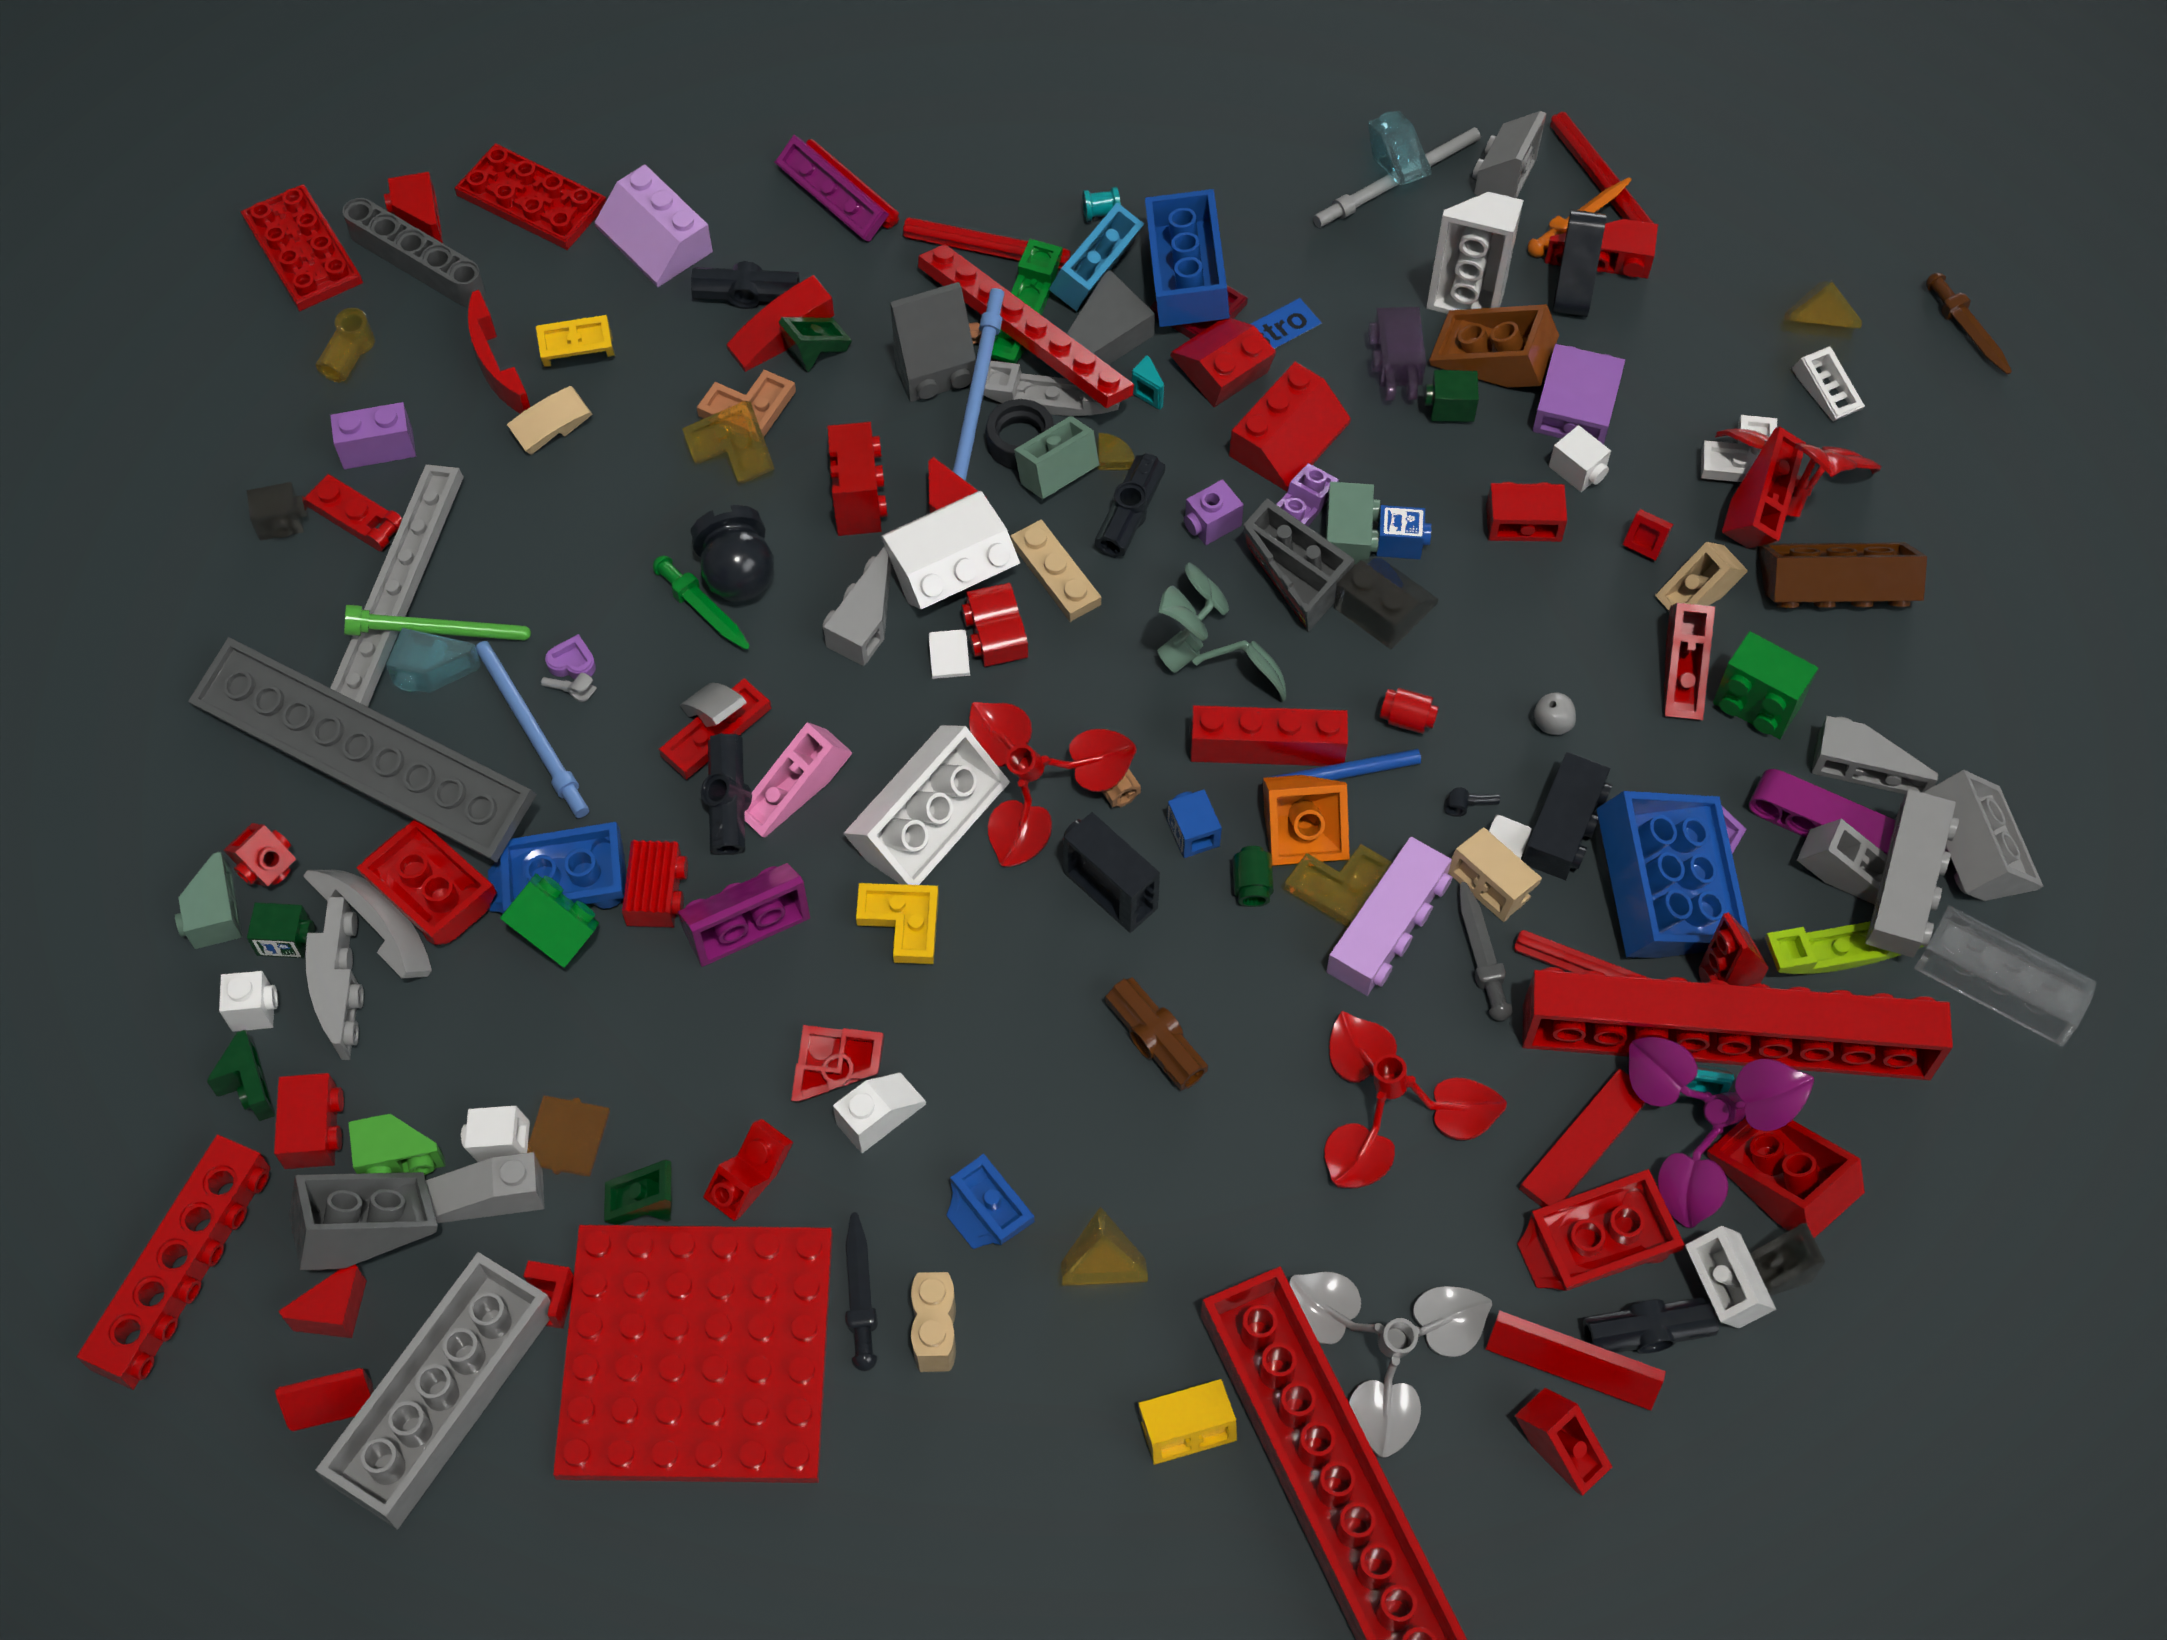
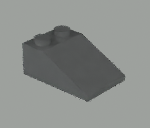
[890,282,976,402]
[289,1172,437,1270]

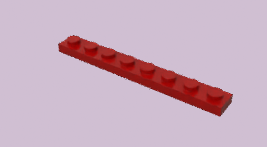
[918,244,1134,409]

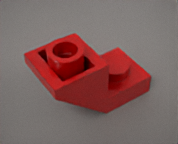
[703,1119,793,1221]

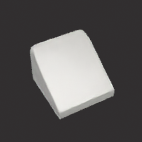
[928,630,970,679]
[1489,815,1532,859]

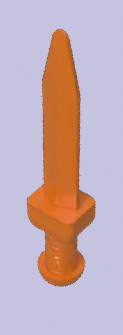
[1527,177,1631,258]

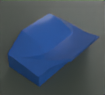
[946,1154,1035,1249]

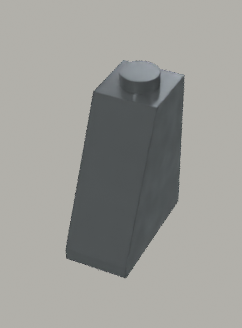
[1067,270,1155,365]

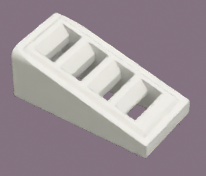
[1792,346,1865,421]

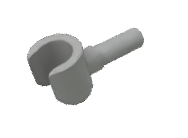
[541,673,597,702]

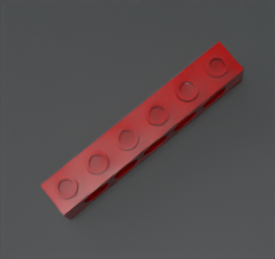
[76,1134,271,1390]

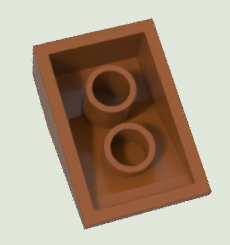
[1429,304,1559,388]

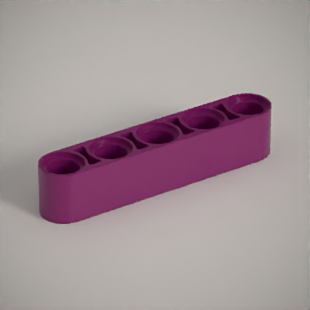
[1749,769,1896,855]

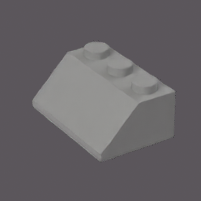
[1923,770,2044,901]

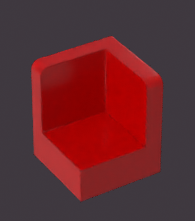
[523,1260,574,1329]

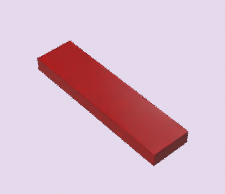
[1519,1069,1646,1207]
[1485,1310,1666,1410]

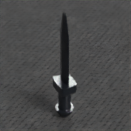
[846,1212,878,1371]

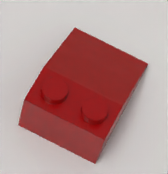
[1707,1117,1865,1243]

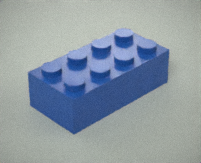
[1145,189,1230,327]

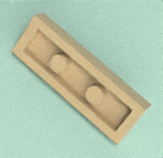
[1010,519,1101,622]

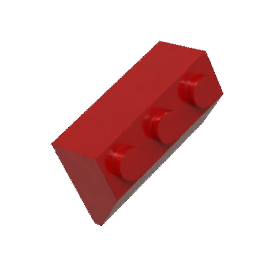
[1229,361,1351,492]

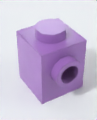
[1184,479,1244,545]

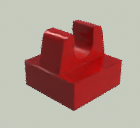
[1622,509,1674,561]

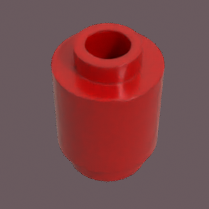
[1380,688,1439,734]

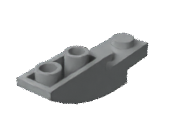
[305,897,364,1060]

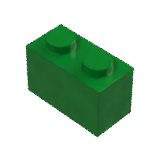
[500,873,599,968]

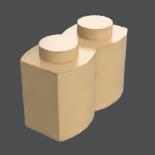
[911,1272,956,1372]

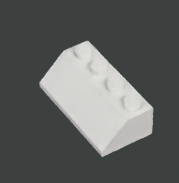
[1426,192,1524,314]
[843,725,1010,885]

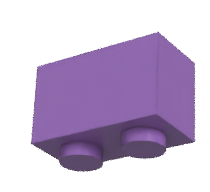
[330,402,416,469]

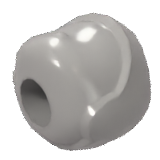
[1534,692,1576,735]

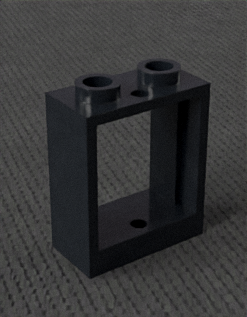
[1063,812,1160,933]

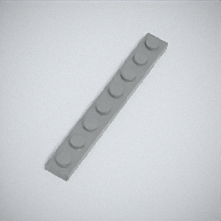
[331,464,464,707]

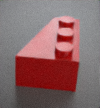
[827,422,888,536]

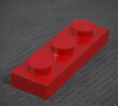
[659,678,772,780]

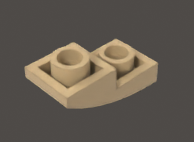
[507,386,593,455]

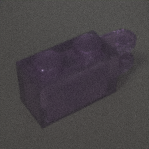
[1369,307,1426,401]

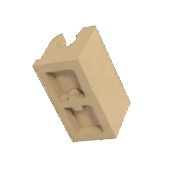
[1448,827,1542,922]

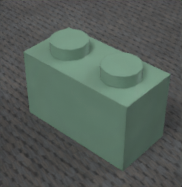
[1014,416,1099,499]
[1325,481,1380,566]

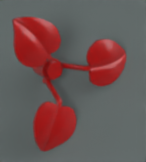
[1715,428,1882,517]
[969,702,1137,867]
[1324,1011,1507,1188]

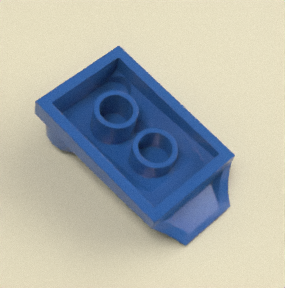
[488,822,626,913]

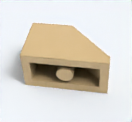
[1655,542,1748,611]

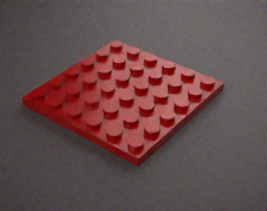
[553,1225,833,1483]

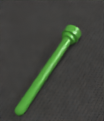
[344,605,531,641]

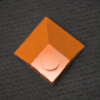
[1263,775,1350,865]

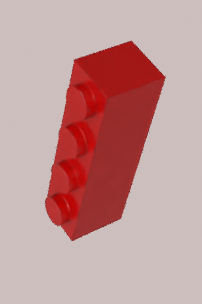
[1191,705,1348,766]

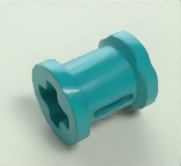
[1082,187,1121,222]

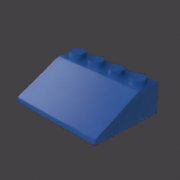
[1597,791,1750,958]

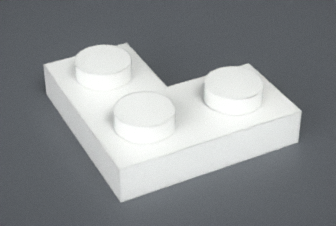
[1701,415,1777,482]

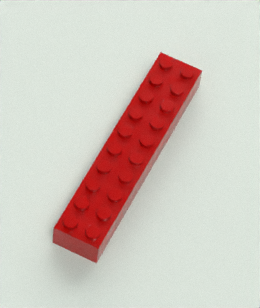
[1522,967,1953,1081]
[1201,1266,1467,1640]

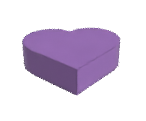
[545,634,596,679]

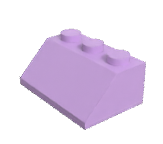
[595,164,713,287]

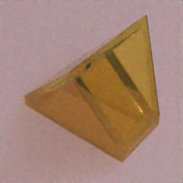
[1784,282,1862,329]
[1061,1206,1148,1285]

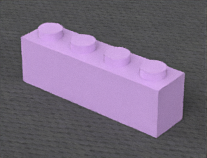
[1326,837,1453,996]

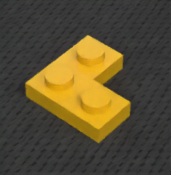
[856,883,939,964]

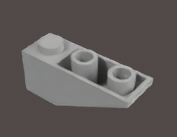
[823,546,891,666]

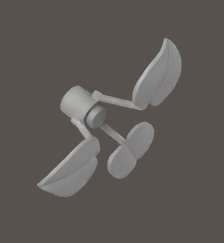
[1289,1272,1492,1458]

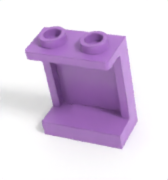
[1532,344,1625,445]

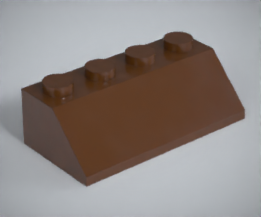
[1758,542,1927,608]

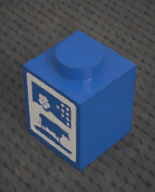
[1376,505,1431,560]
[1167,789,1222,858]

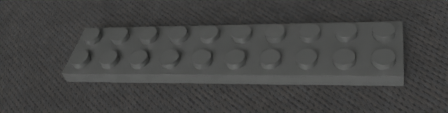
[188,637,537,863]

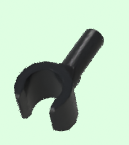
[1445,787,1500,817]

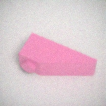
[744,722,853,837]

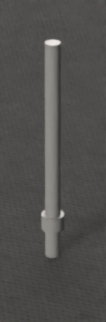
[1313,127,1481,228]

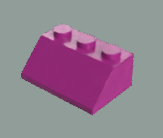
[678,863,810,967]

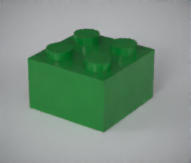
[1713,631,1819,740]

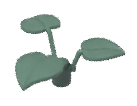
[1157,562,1286,703]

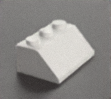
[881,491,1020,609]

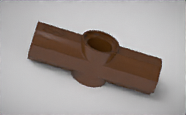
[1105,977,1208,1091]

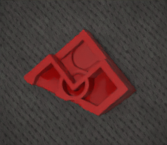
[791,1025,885,1102]

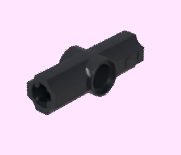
[691,261,800,309]
[1095,453,1165,558]
[701,733,752,855]
[1583,1296,1719,1354]

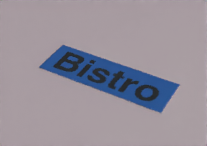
[1251,298,1322,349]

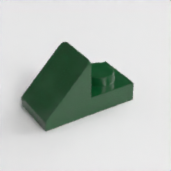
[779,317,852,372]
[207,1030,276,1121]
[604,1159,671,1225]

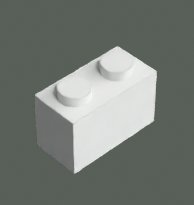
[1685,1226,1776,1328]

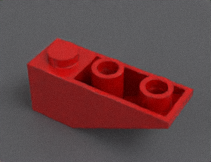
[1545,219,1658,279]
[1699,912,1769,986]

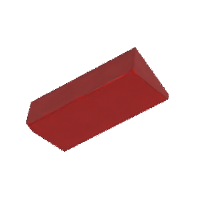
[275,1368,374,1431]

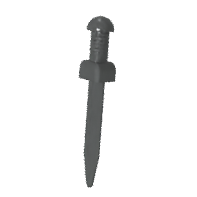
[1460,882,1512,1021]

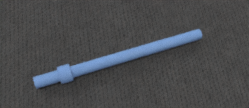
[953,288,1004,481]
[475,641,589,818]

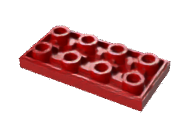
[455,143,607,250]
[240,184,363,312]

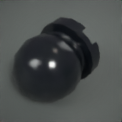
[690,505,774,601]

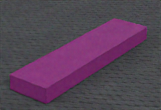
[774,135,889,242]

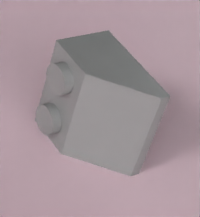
[1472,111,1546,198]

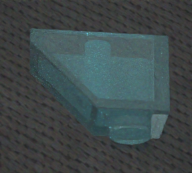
[1368,110,1432,186]
[386,628,481,693]

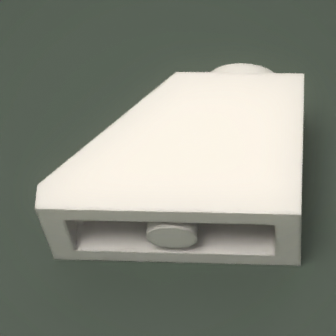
[833,1073,926,1154]

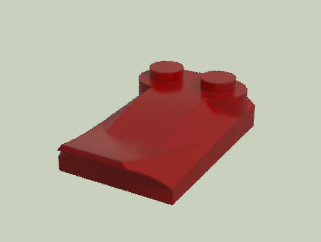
[356,820,497,945]
[1517,1169,1685,1291]

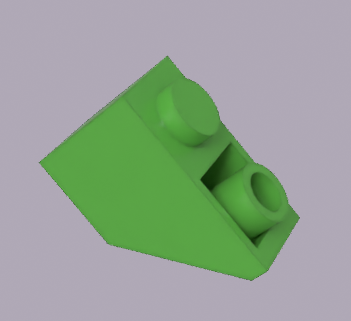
[349,1114,446,1175]

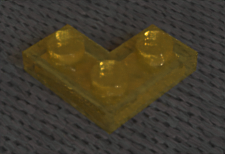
[682,400,775,483]
[1284,844,1393,927]

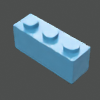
[1049,203,1144,311]

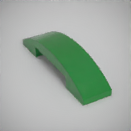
[991,239,1063,364]

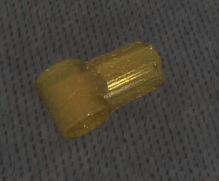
[316,308,375,383]

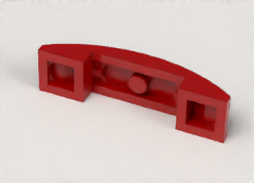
[468,290,530,414]

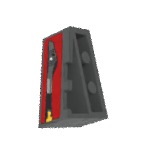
[1243,498,1355,632]

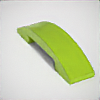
[1764,921,1924,974]

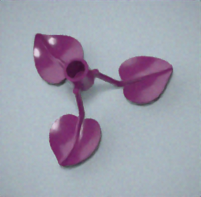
[1629,1037,1814,1228]

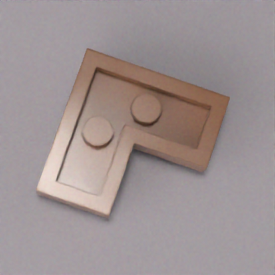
[697,370,796,443]

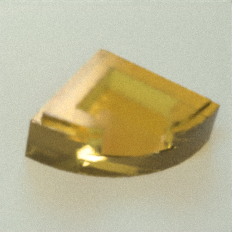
[1099,433,1135,470]

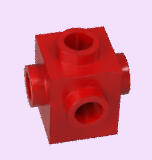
[223,823,296,886]

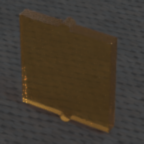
[527,1095,610,1177]

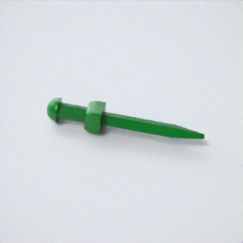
[653,555,749,649]

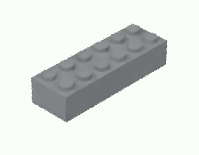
[315,1252,551,1530]

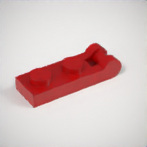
[304,474,403,551]

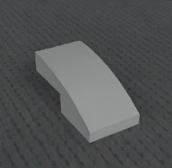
[680,683,747,727]

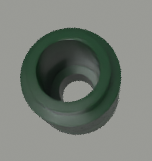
[1233,846,1274,907]

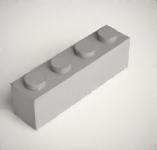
[1865,789,1959,958]

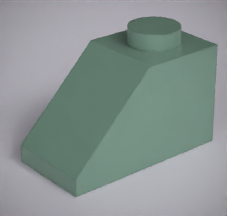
[175,852,242,949]

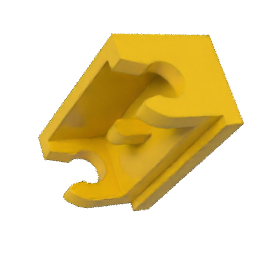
[536,315,615,367]
[1138,1379,1237,1465]

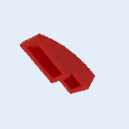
[726,275,834,372]

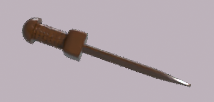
[1926,272,2012,374]

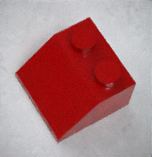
[1170,318,1276,407]

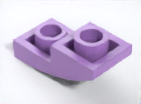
[1276,463,1339,526]

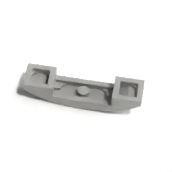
[983,361,1120,416]
[304,870,432,978]

